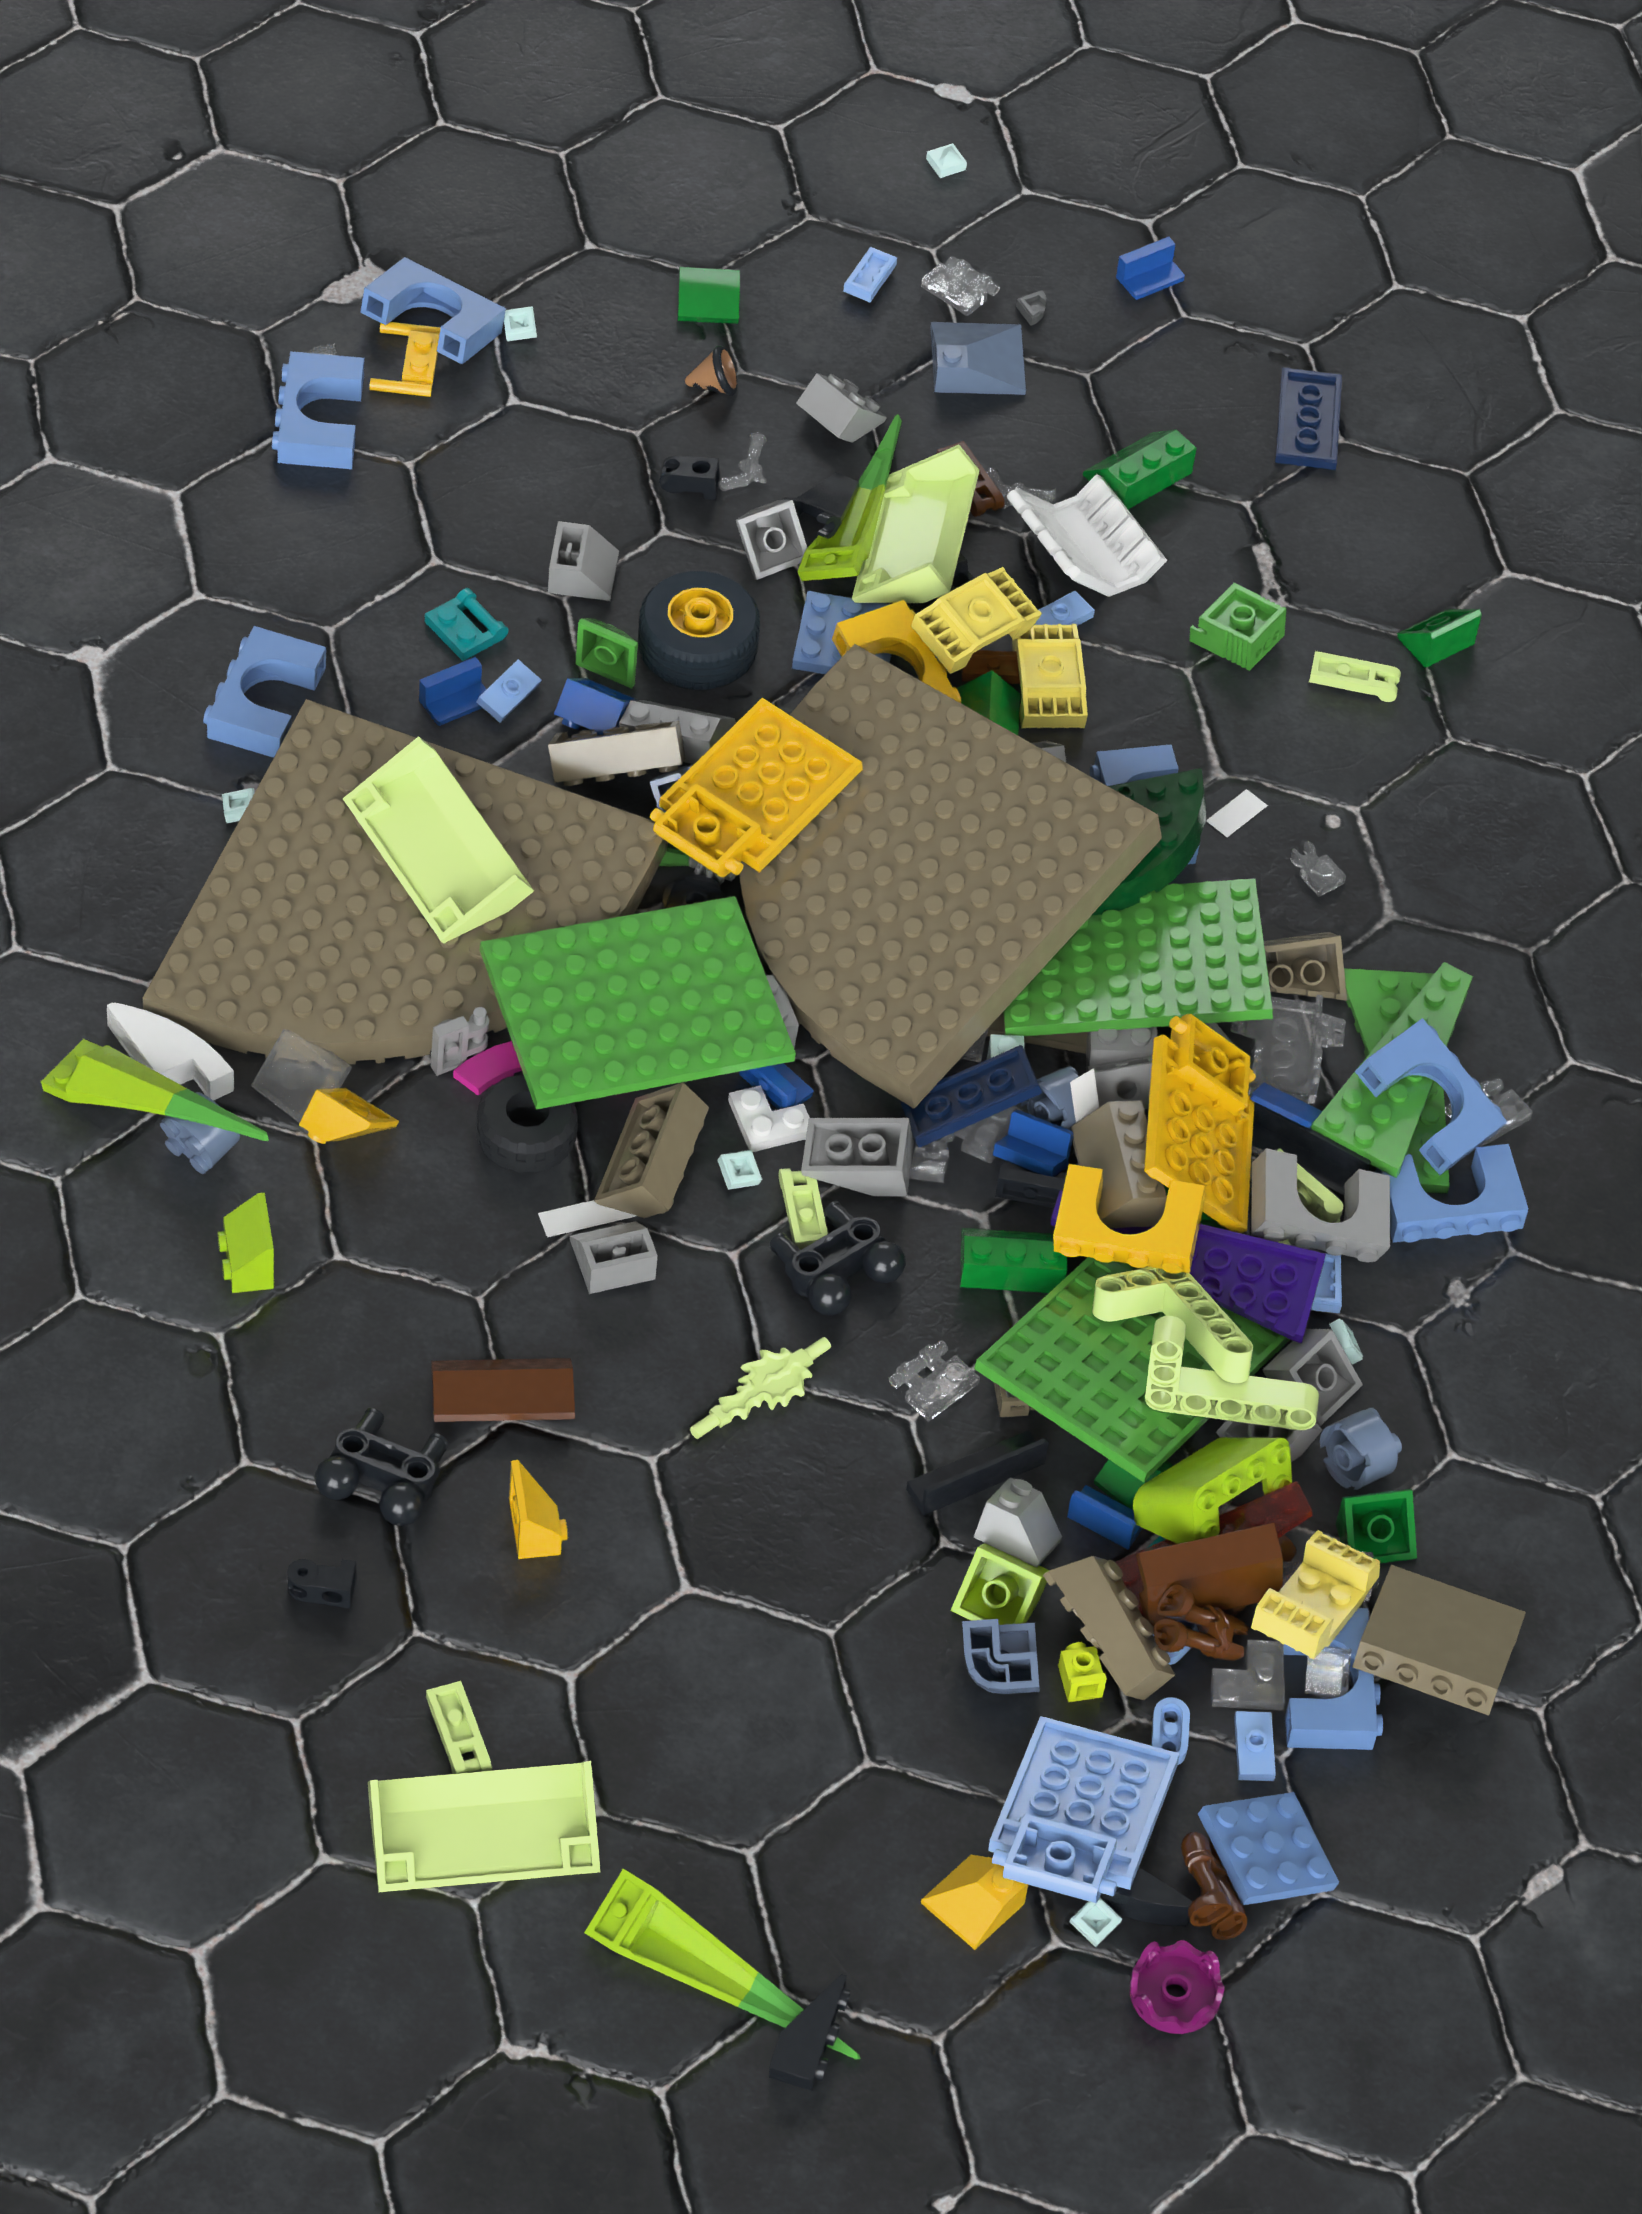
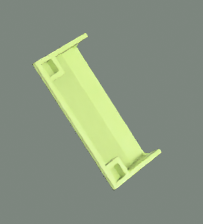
[852,445,980,603]
[343,736,534,943]
[368,1761,600,1892]

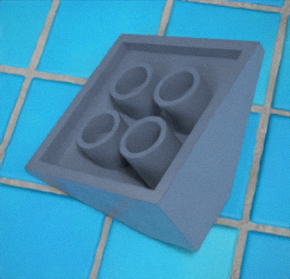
[930,322,1026,395]

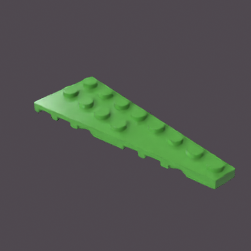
[1311,962,1473,1178]
[1344,968,1450,1193]

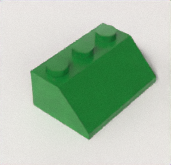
[1083,429,1197,509]
[960,1228,1067,1293]

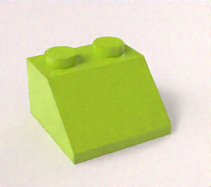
[217,1193,274,1293]
[950,1543,1049,1625]

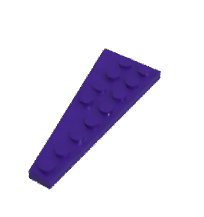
[1051,1190,1326,1343]

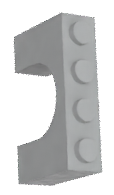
[1251,1148,1390,1262]

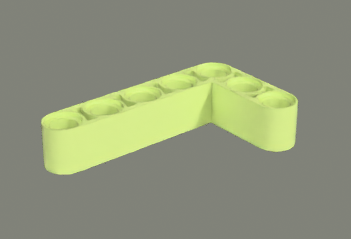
[1092,1267,1253,1383]
[1145,1316,1319,1430]

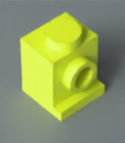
[1058,1642,1107,1702]

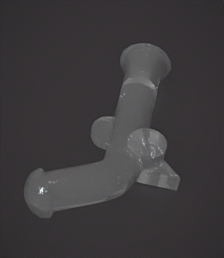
[719,433,767,492]
[985,467,1056,509]

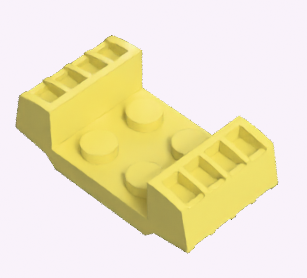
[911,567,1042,674]
[1012,624,1088,728]
[1251,1530,1380,1660]

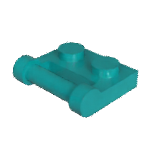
[425,588,509,661]

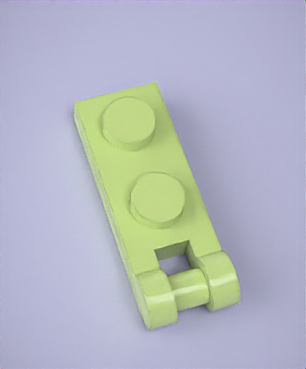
[1309,651,1401,702]
[1277,1148,1344,1223]
[779,1168,828,1249]
[426,1681,492,1774]

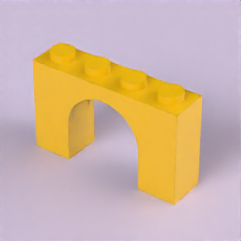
[832,600,961,703]
[1053,1164,1205,1274]

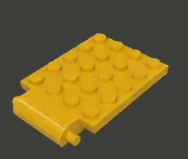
[650,698,863,877]
[1144,1014,1256,1233]

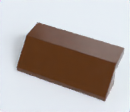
[431,1358,575,1422]
[1136,1523,1283,1627]

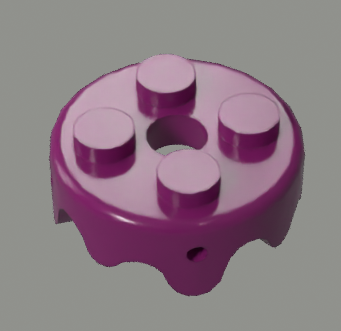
[1130,1940,1224,2034]

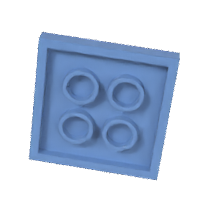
[792,591,892,674]
[1198,1792,1339,1905]

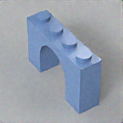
[360,257,506,364]
[272,351,364,469]
[203,626,326,758]
[1090,745,1199,864]
[1355,1018,1507,1176]
[1375,1144,1529,1243]
[1280,1608,1383,1750]

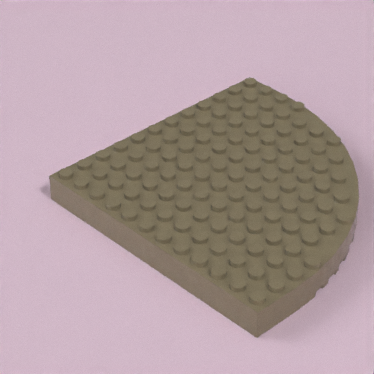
[740,644,1162,1109]
[143,699,668,1065]

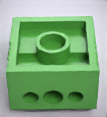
[1189,583,1287,671]

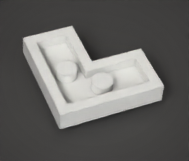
[728,1085,810,1152]

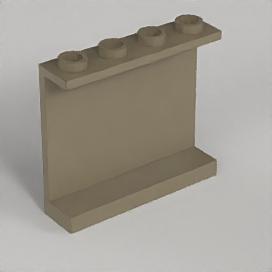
[1352,1565,1526,1716]

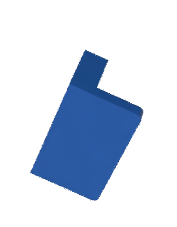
[1116,236,1185,300]
[419,657,487,726]
[739,1063,813,1110]
[1250,1082,1322,1129]
[993,1110,1074,1177]
[1067,1485,1143,1550]

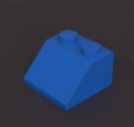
[554,678,638,735]

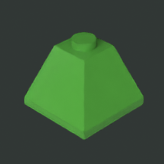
[576,618,638,689]

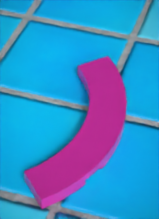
[453,1041,522,1095]

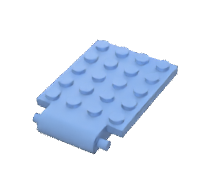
[988,1716,1180,1903]

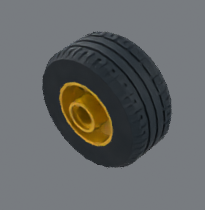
[638,571,760,690]

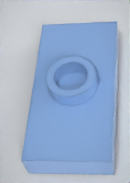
[843,247,897,302]
[1034,591,1095,626]
[476,659,542,723]
[1311,1253,1342,1314]
[1234,1711,1276,1781]

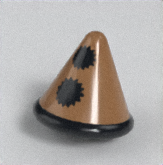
[685,346,738,396]

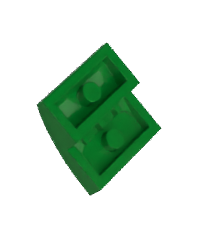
[678,267,740,324]

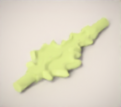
[690,1337,831,1439]

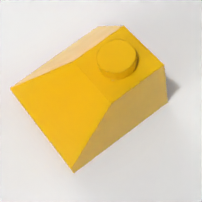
[299,1088,399,1144]
[509,1460,567,1559]
[921,1854,1028,1950]

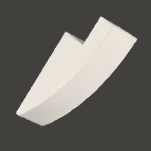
[107,1002,234,1101]

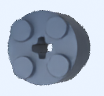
[1021,1066,1099,1130]
[160,1092,240,1174]
[1320,1408,1402,1490]

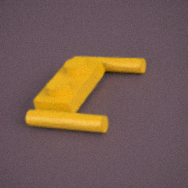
[369,322,441,397]

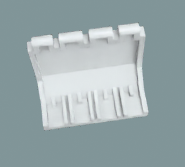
[1007,474,1167,597]

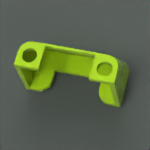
[1133,1437,1293,1544]

